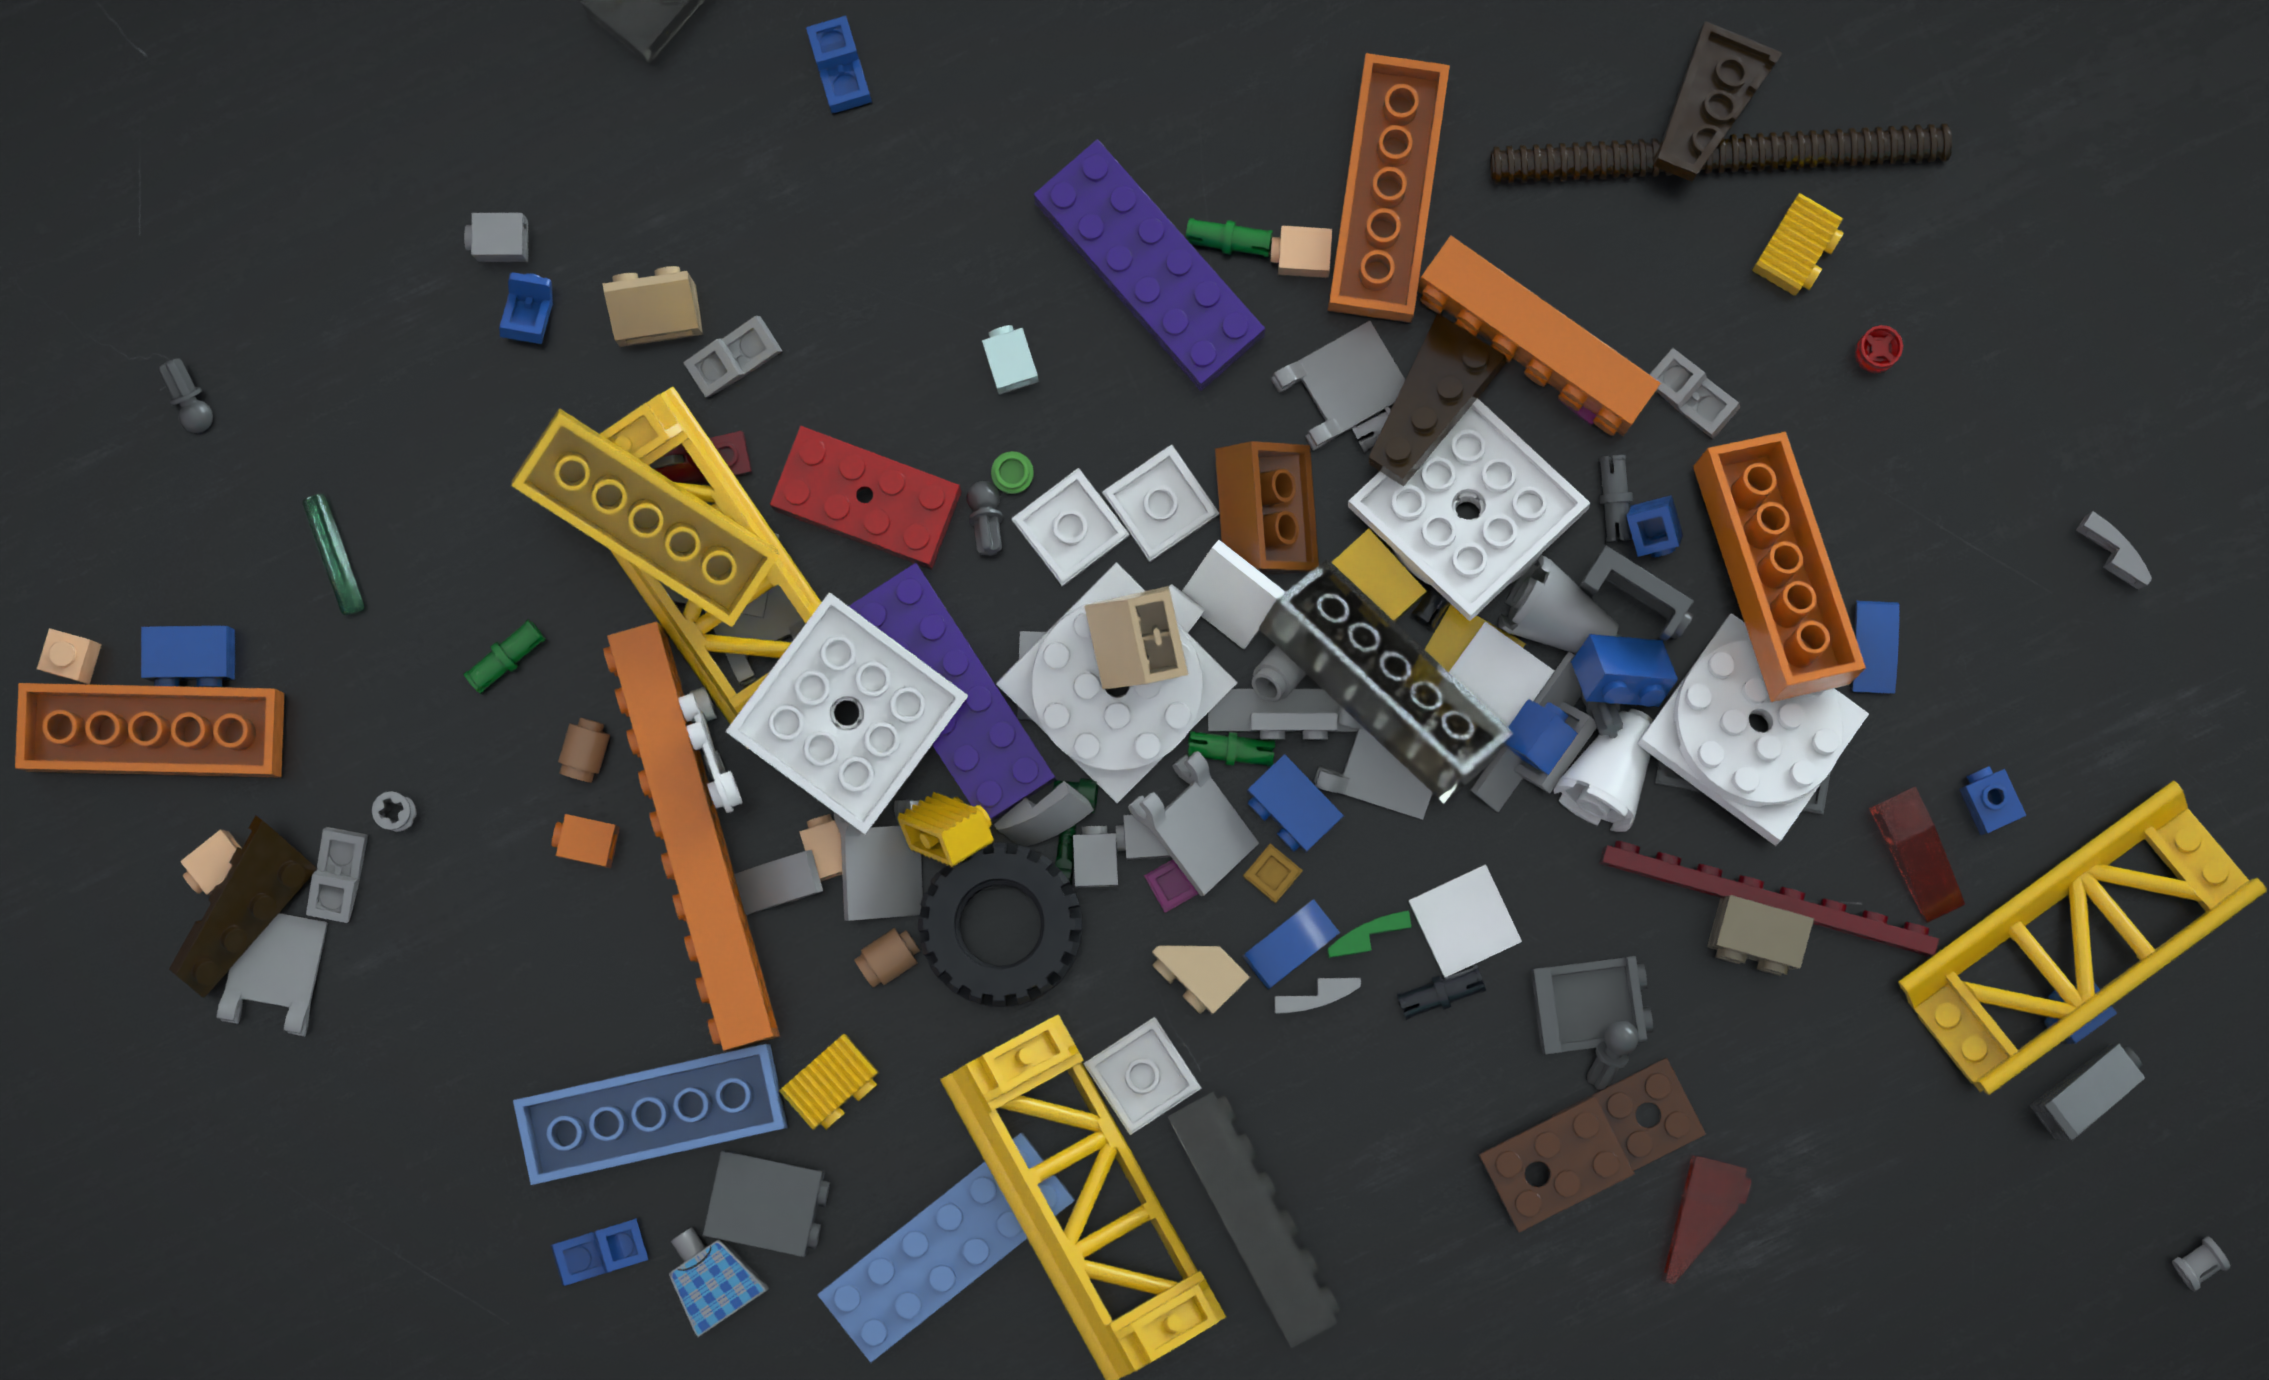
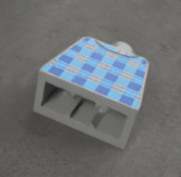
[669,1227,769,1337]

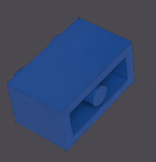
[141,626,235,687]
[1571,634,1678,707]
[1247,754,1344,853]

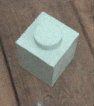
[982,325,1039,394]

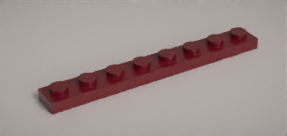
[1599,840,1939,956]

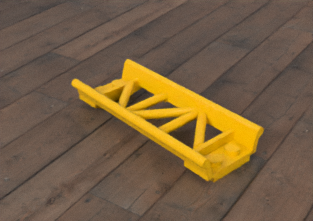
[600,386,821,749]
[1898,780,2267,1095]
[940,1014,1226,1380]

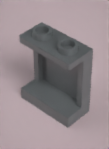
[1579,546,1694,643]
[1530,956,1653,1055]
[703,1150,830,1257]

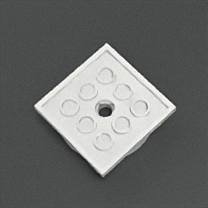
[1348,398,1590,621]
[996,562,1237,803]
[726,592,968,834]
[1637,613,1869,846]

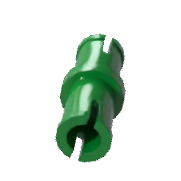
[1186,218,1273,257]
[463,619,546,694]
[1187,730,1275,767]

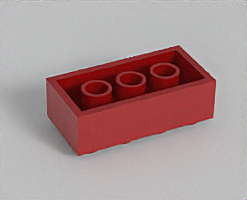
[770,426,962,570]

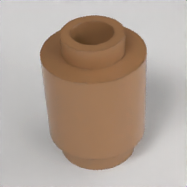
[558,717,610,783]
[854,927,920,988]

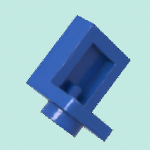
[499,272,553,344]

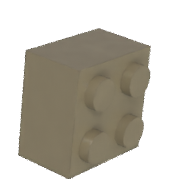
[1707,895,1814,976]

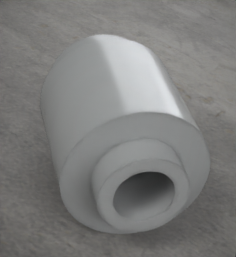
[1252,641,1311,702]

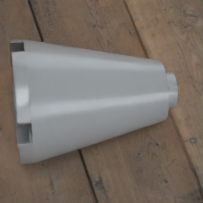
[1498,555,1621,654]

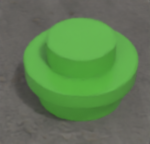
[991,451,1034,494]

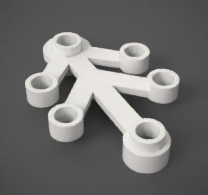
[679,687,742,813]

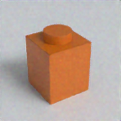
[552,814,620,868]

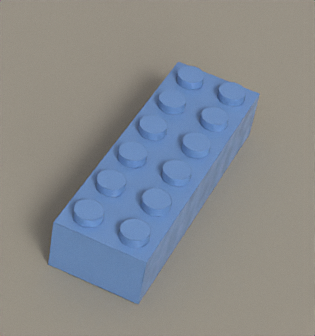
[513,1044,788,1185]
[817,1132,1075,1363]

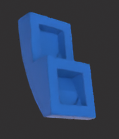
[806,16,872,114]
[1851,601,1900,694]
[1242,899,1340,990]
[550,1219,649,1286]

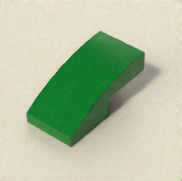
[1327,910,1411,958]

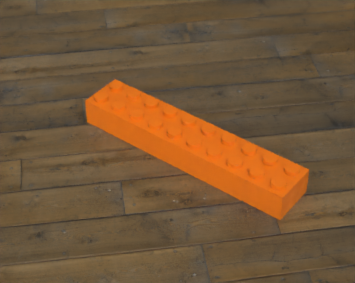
[603,621,780,1051]

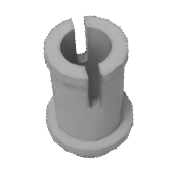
[1352,406,1392,452]

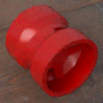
[1855,325,1903,374]

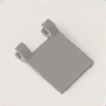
[1271,321,1405,451]
[704,584,805,688]
[1313,702,1450,820]
[1128,751,1259,896]
[834,800,924,921]
[217,913,328,1037]

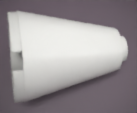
[1553,709,1653,832]

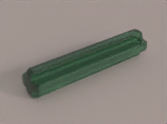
[302,494,364,616]

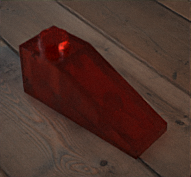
[1869,787,1965,923]
[1661,1155,1751,1284]

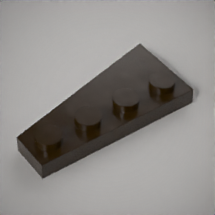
[1653,21,1783,182]
[1369,313,1506,487]
[169,815,317,999]

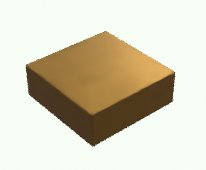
[1243,843,1303,904]

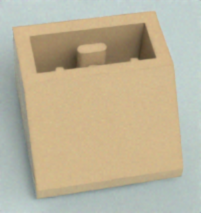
[603,266,703,347]
[1084,586,1188,689]
[1152,946,1250,1015]

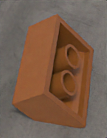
[1215,441,1319,575]

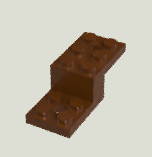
[1478,1058,1706,1233]

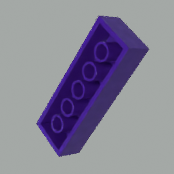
[1034,139,1265,391]
[848,563,1056,822]

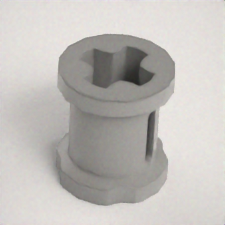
[372,791,417,832]
[2172,1236,2231,1292]

